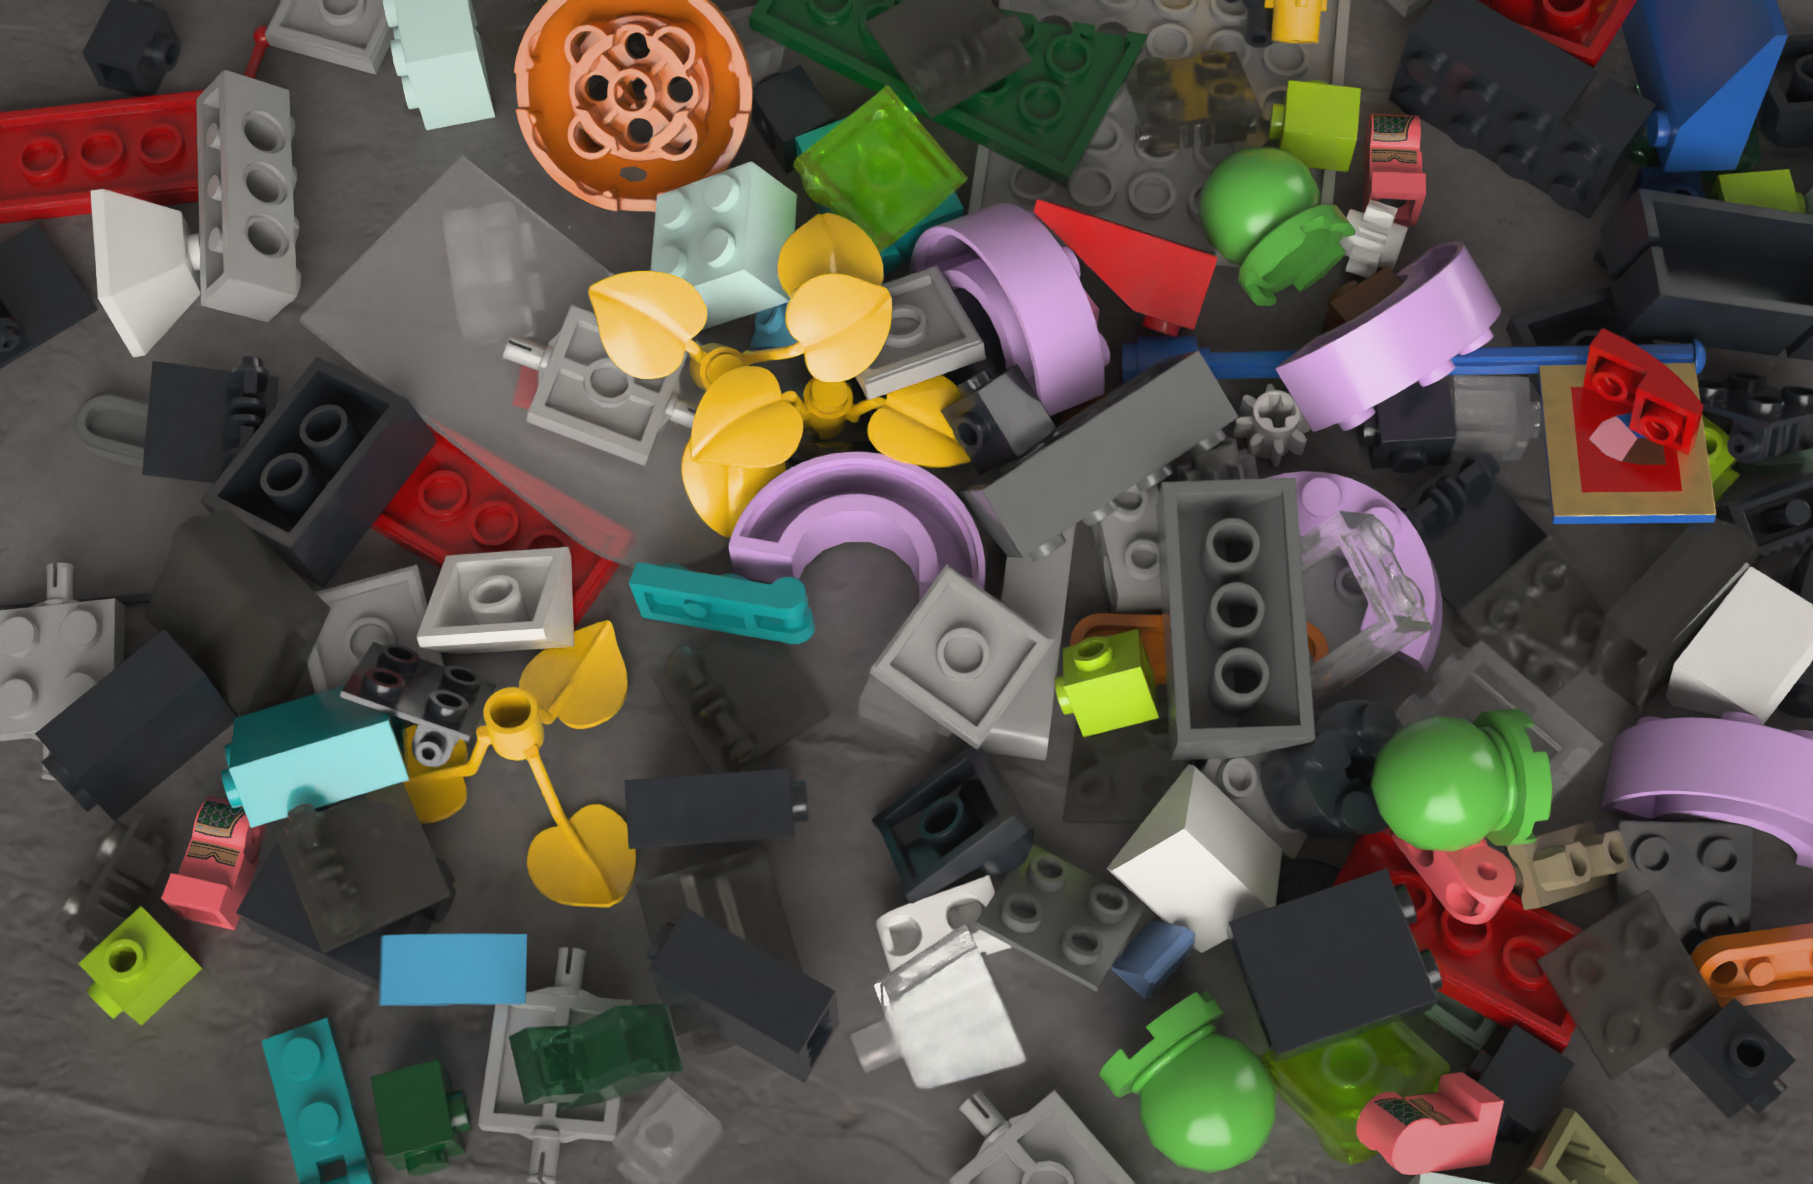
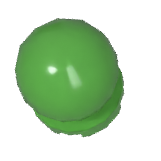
[1198,146,1355,306]
[1371,708,1552,852]
[1099,990,1277,1173]

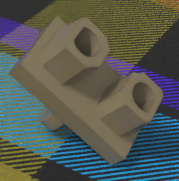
[1507,820,1629,910]

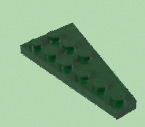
[749,0,1148,188]

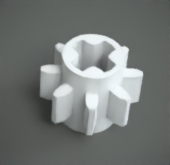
[1339,199,1408,278]
[1233,384,1310,466]

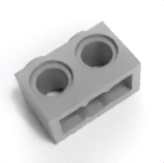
[1089,484,1162,615]

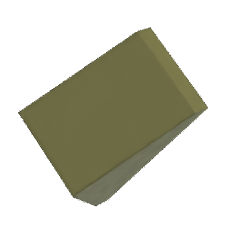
[1510,1107,1640,1184]

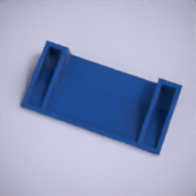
[1621,0,1788,172]

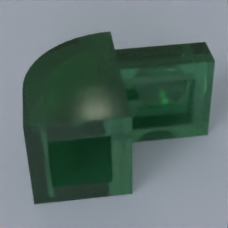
[509,1004,683,1110]

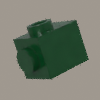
[370,1059,472,1176]

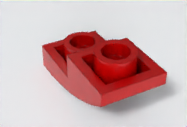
[1583,328,1704,456]

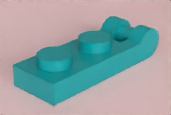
[629,562,816,644]
[261,1018,377,1184]

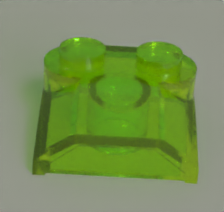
[793,85,968,253]
[1258,1021,1450,1165]

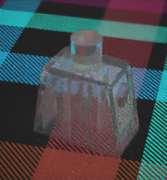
[849,925,1026,1090]

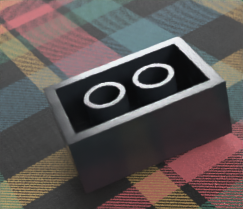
[200,357,437,588]

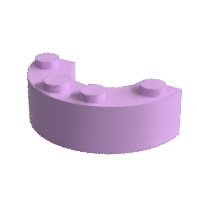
[910,203,1110,417]
[1275,241,1501,432]
[728,452,985,602]
[1265,471,1443,673]
[1600,712,1813,869]

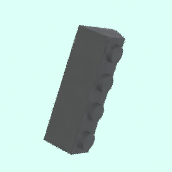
[955,350,1238,561]
[1156,478,1315,760]

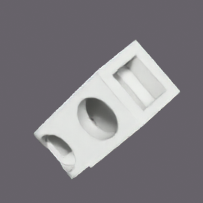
[876,875,1012,976]

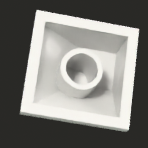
[90,189,201,357]

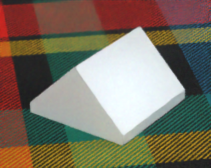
[416,547,574,655]
[1665,566,1813,725]
[1107,764,1282,953]

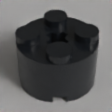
[1260,700,1403,838]

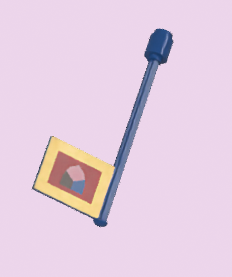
[1122,335,1716,524]

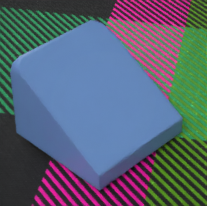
[1111,921,1195,999]

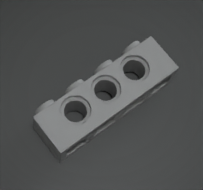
[196,70,301,322]

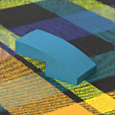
[379,934,527,1006]

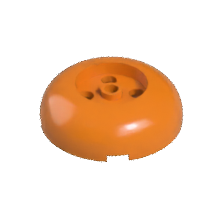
[514,0,753,212]

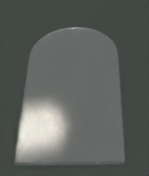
[300,155,731,567]

